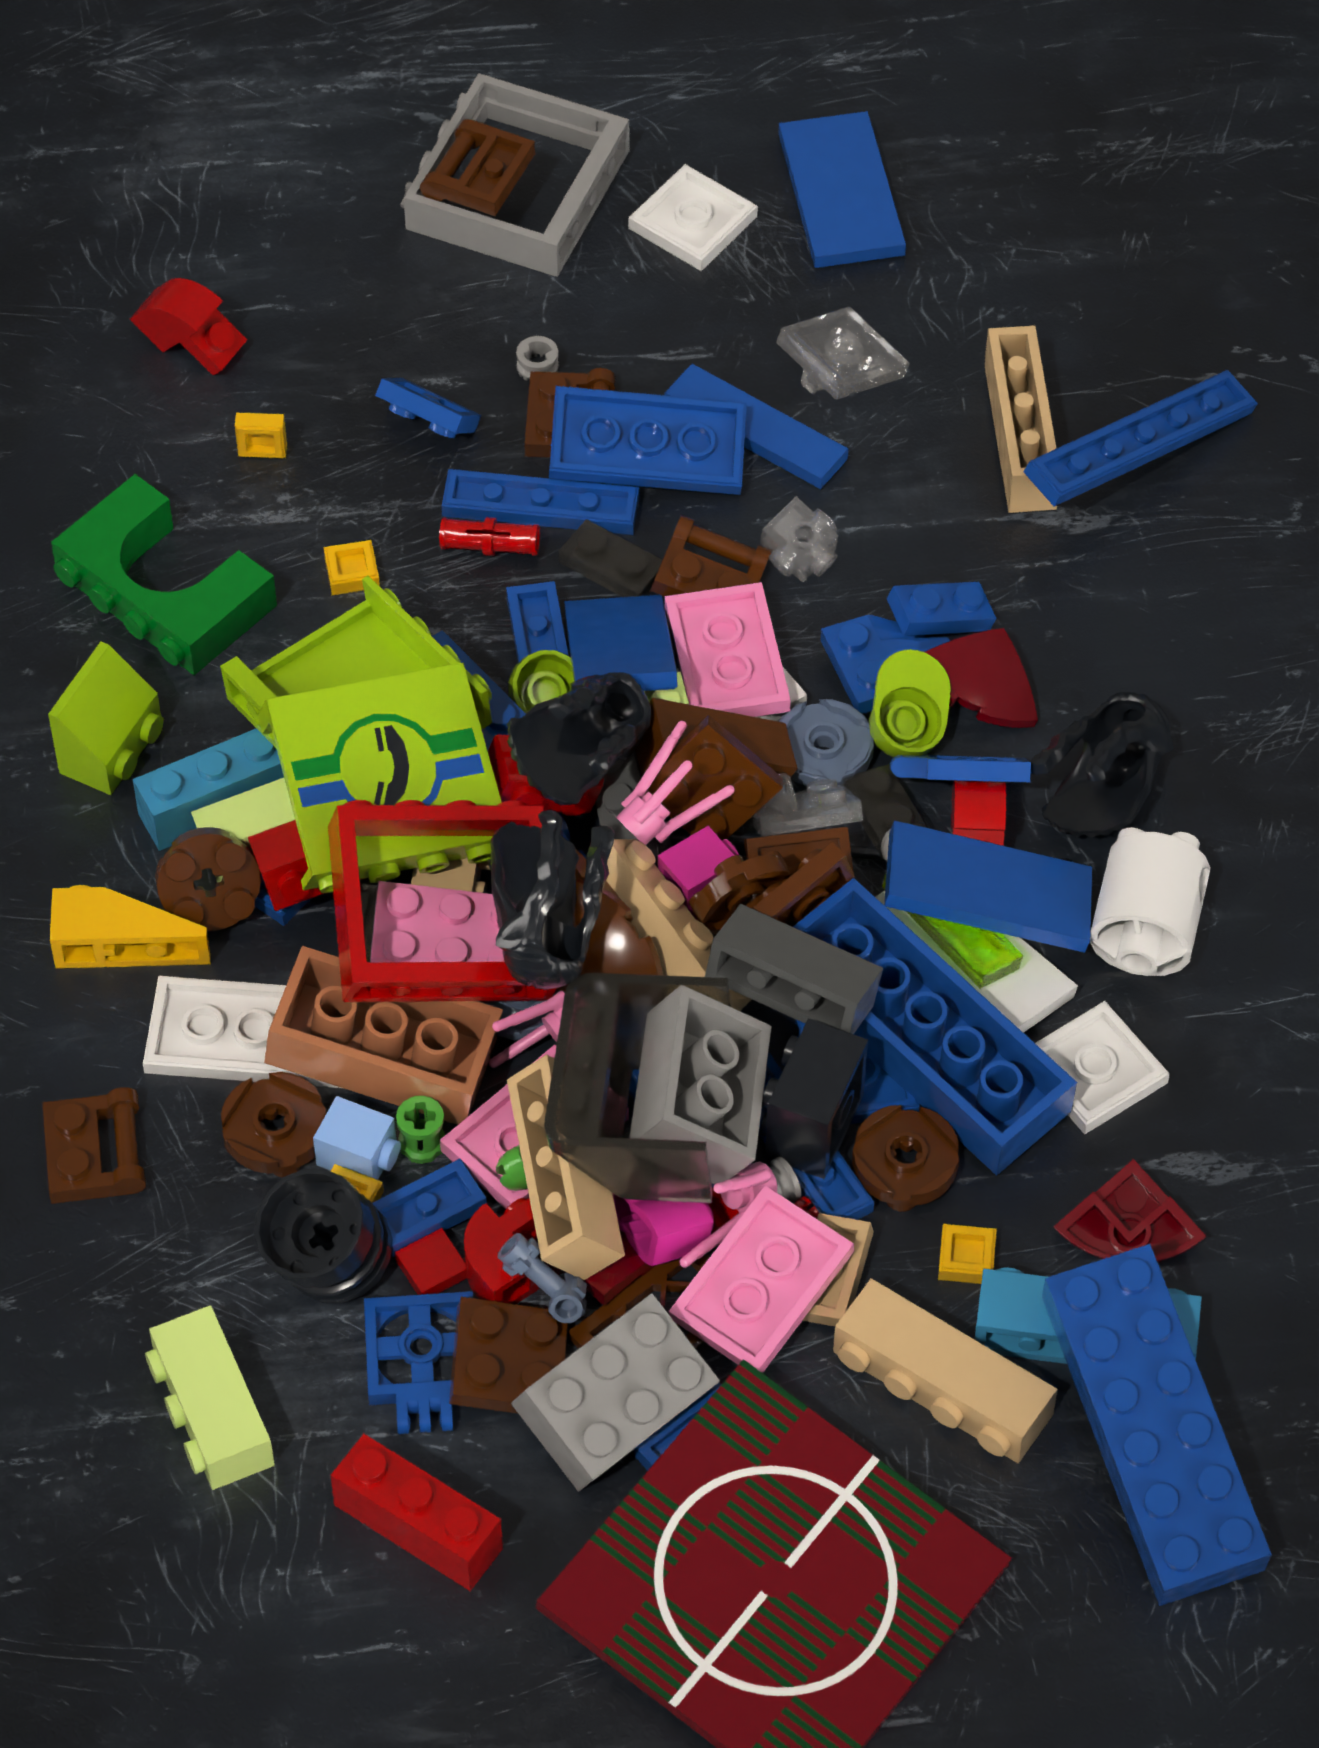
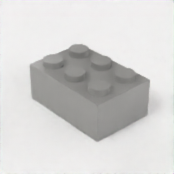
[628,985,771,1184]
[511,1293,720,1492]

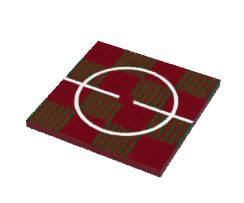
[536,1359,1012,1748]

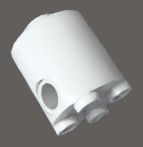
[1090,827,1211,976]

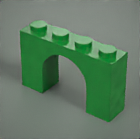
[51,474,277,676]

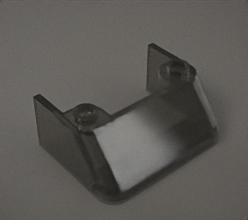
[544,973,731,1203]

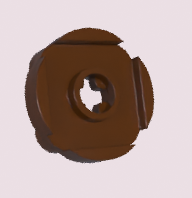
[156,827,261,931]
[689,851,791,935]
[221,1072,326,1178]
[852,1105,959,1212]

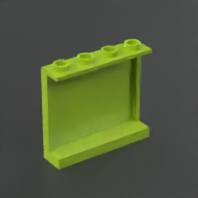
[220,576,492,749]

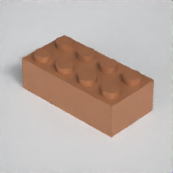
[264,946,503,1125]

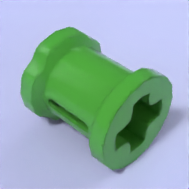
[396,1095,445,1164]

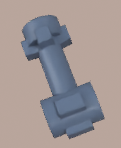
[498,1233,587,1323]

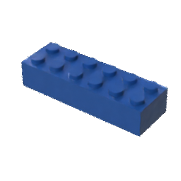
[793,878,1077,1176]
[1042,1244,1272,1606]

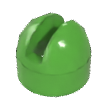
[496,1145,528,1191]

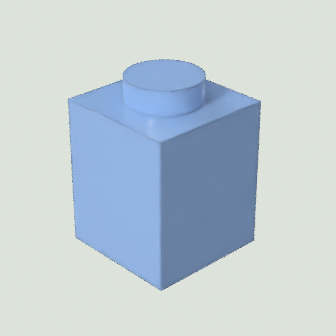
[313,1096,401,1180]

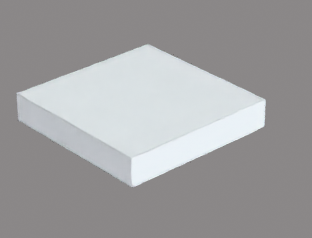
[628,164,758,271]
[1035,1001,1169,1134]

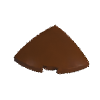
[556,879,664,1002]

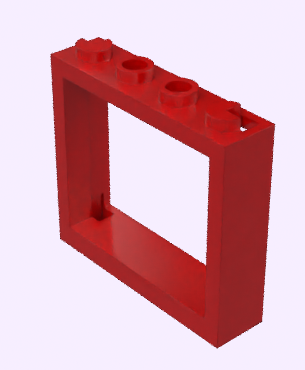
[328,800,557,1002]

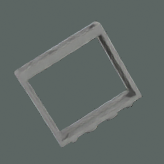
[400,73,629,277]

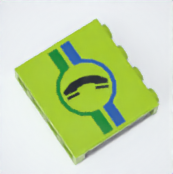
[257,663,502,893]

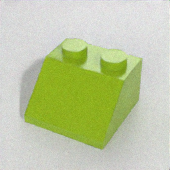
[48,642,164,795]

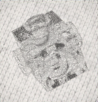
[760,496,839,583]

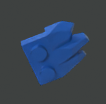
[820,615,950,714]

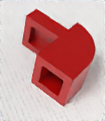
[130,278,247,375]
[951,780,1006,846]
[464,1198,539,1304]

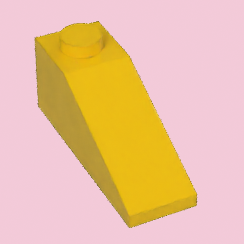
[50,885,211,969]

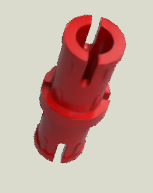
[439,517,540,556]

